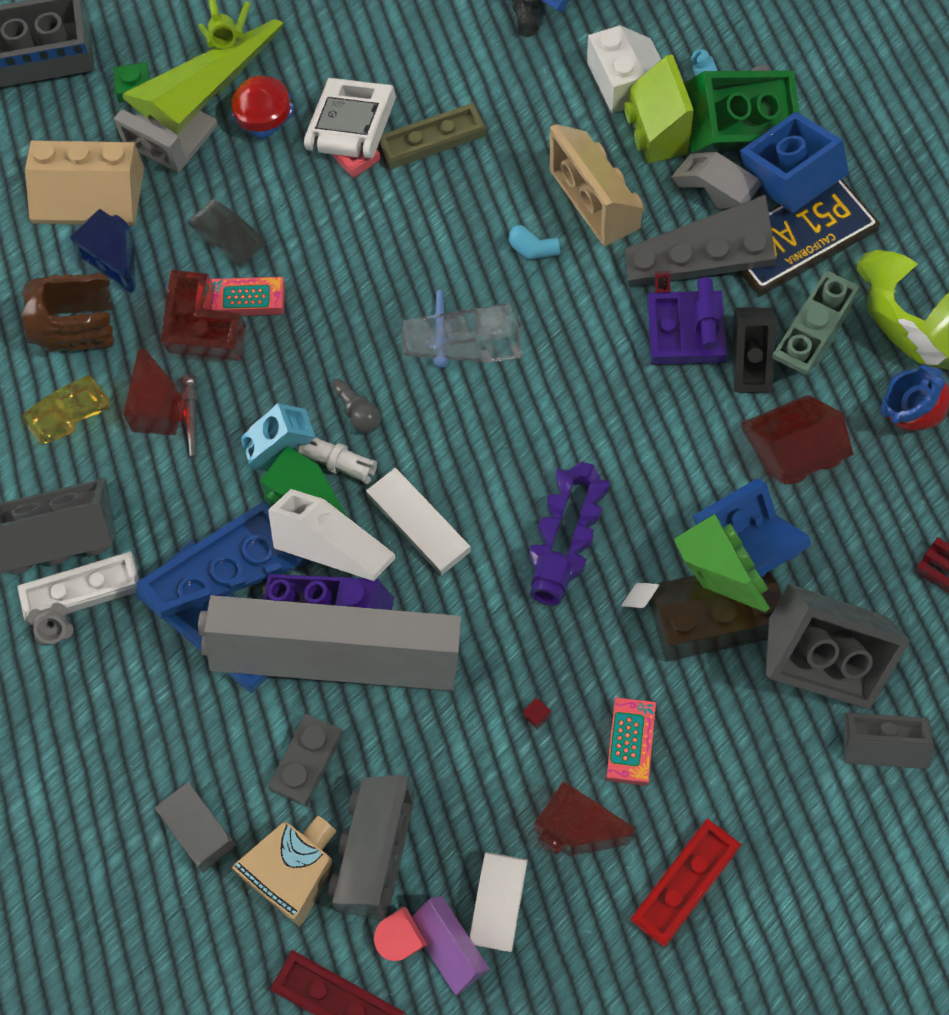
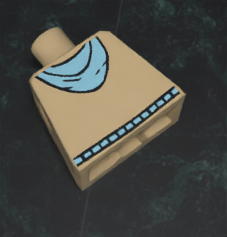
[232,815,337,927]

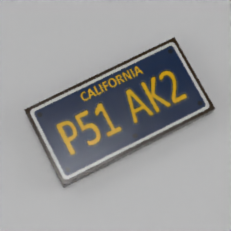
[739,179,880,297]

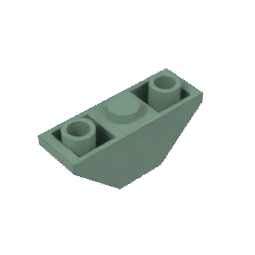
[772,270,860,375]

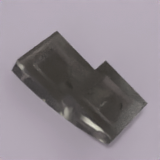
[188,198,267,269]

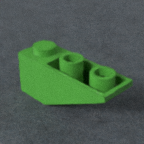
[674,514,770,612]

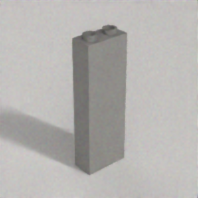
[198,595,461,691]

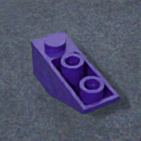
[263,574,394,610]

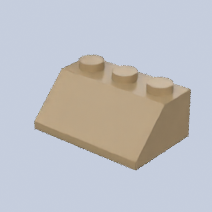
[550,124,644,247]
[25,141,144,226]

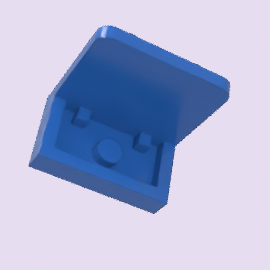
[693,478,811,577]

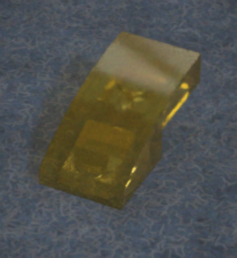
[22,375,110,445]

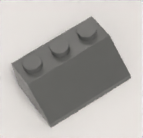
[0,478,115,574]
[766,584,910,709]
[328,775,415,921]

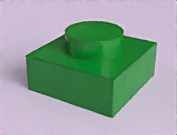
[113,62,151,102]

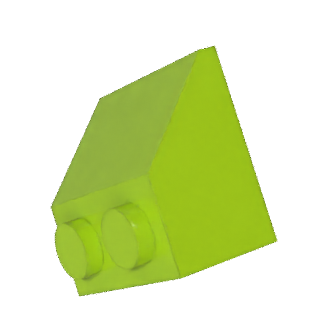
[624,54,694,163]

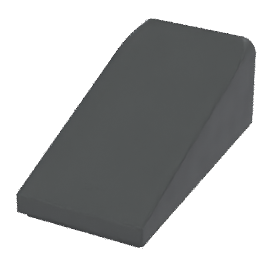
[155,782,237,873]

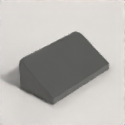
[844,713,934,769]

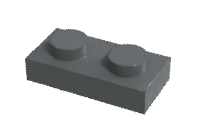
[268,714,344,807]

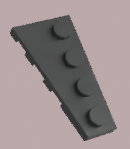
[625,195,776,287]

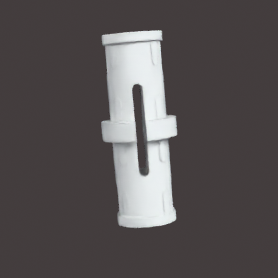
[298,437,377,484]

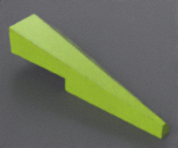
[123,19,283,135]

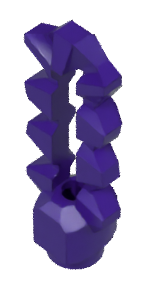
[529,461,610,606]

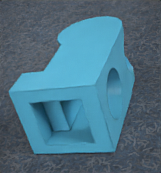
[241,403,316,470]

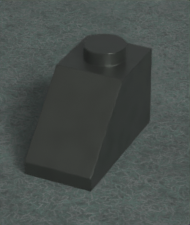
[732,307,777,392]

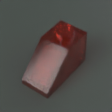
[123,349,186,436]
[535,781,635,856]

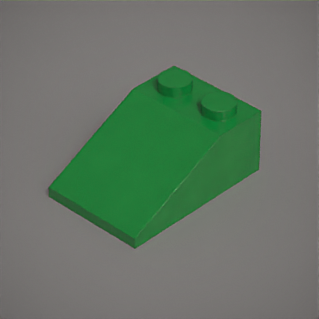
[684,70,800,154]

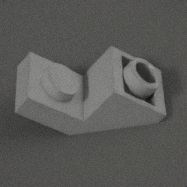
[672,152,762,209]

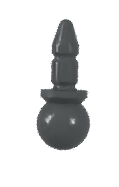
[333,378,381,433]

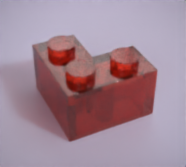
[160,270,246,361]

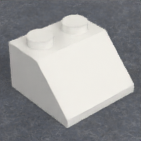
[587,25,661,114]

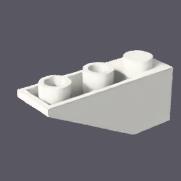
[268,489,395,581]

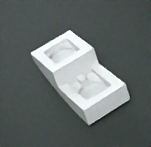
[470,852,528,952]

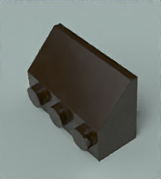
[649,572,782,662]

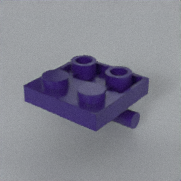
[647,277,727,365]

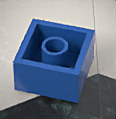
[740,112,849,213]

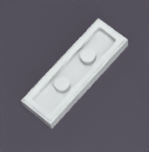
[366,468,471,576]
[17,551,140,625]

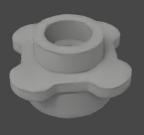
[27,603,74,645]

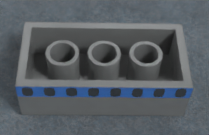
[0,0,95,87]

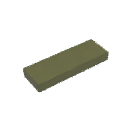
[378,103,487,169]

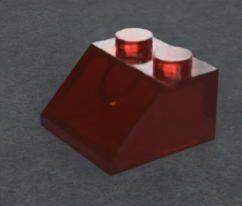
[741,395,854,484]

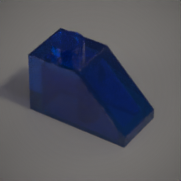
[70,208,136,293]

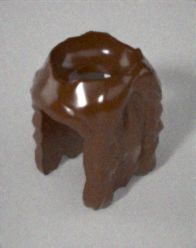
[21,273,114,352]

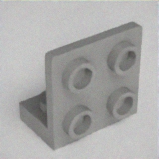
[113,109,218,173]

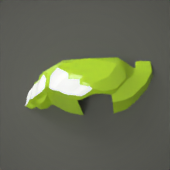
[857,250,949,370]

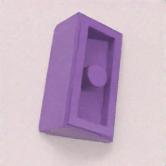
[412,896,490,996]

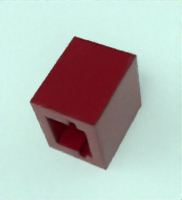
[655,271,670,293]
[522,698,551,730]

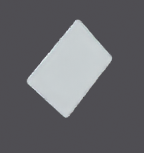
[621,583,659,608]

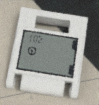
[304,78,396,159]

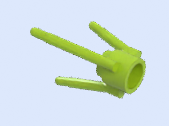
[198,0,251,49]

